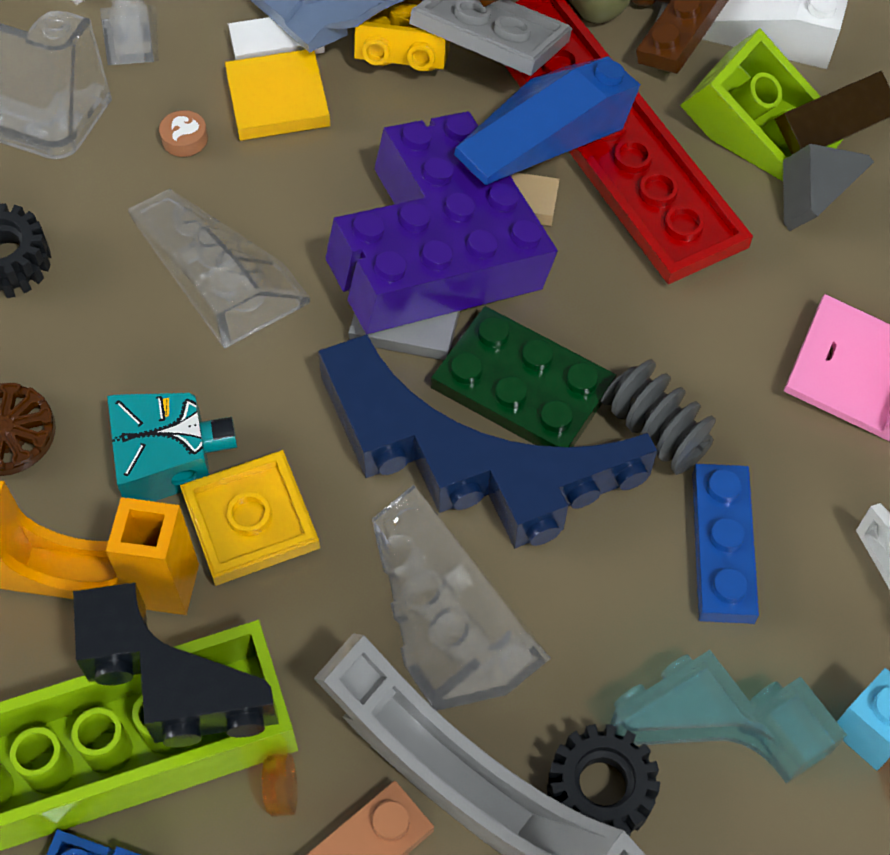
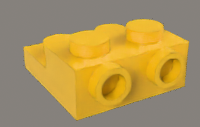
[354,0,450,71]

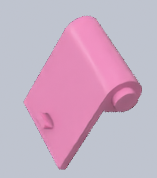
[784,294,890,442]

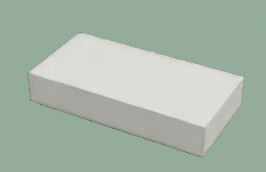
[228,17,325,60]

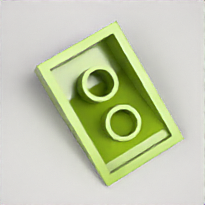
[680,28,844,182]

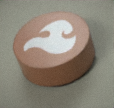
[159,110,208,157]

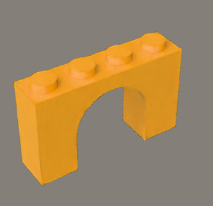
[0,480,199,615]

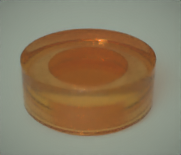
[262,753,297,817]

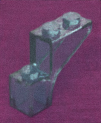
[610,650,847,784]

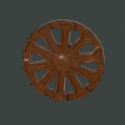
[0,383,56,476]

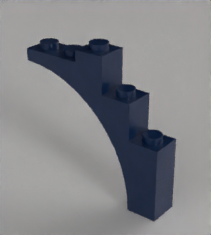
[318,334,658,549]

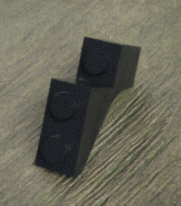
[73,582,279,747]

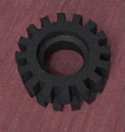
[0,203,51,298]
[547,724,660,837]

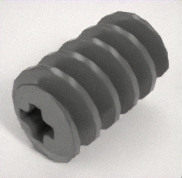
[601,359,716,475]

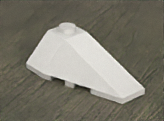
[656,0,848,69]

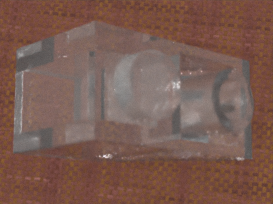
[100,0,158,65]

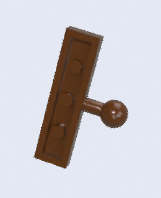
[631,0,729,74]

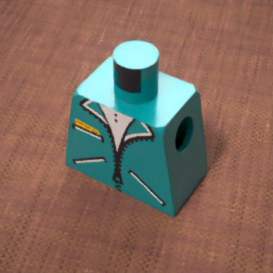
[107,393,238,502]

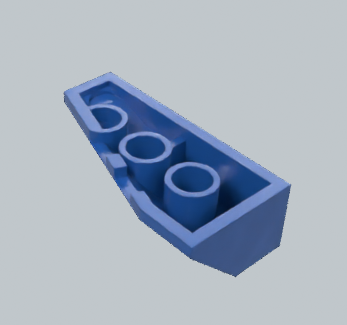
[454,56,641,185]

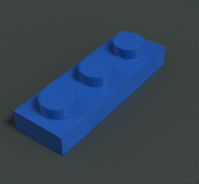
[692,464,759,624]

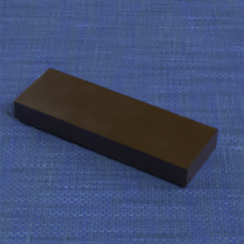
[775,70,890,155]

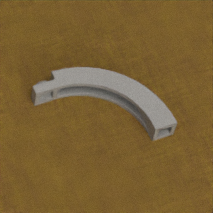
[314,633,645,855]

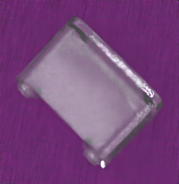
[0,11,112,159]

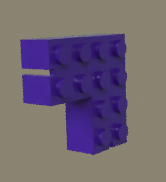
[325,111,558,334]

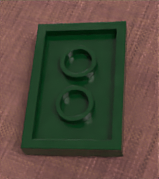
[431,306,617,447]

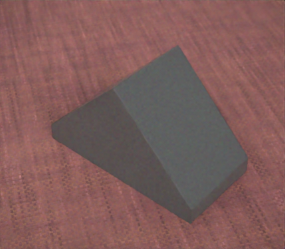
[783,144,874,231]

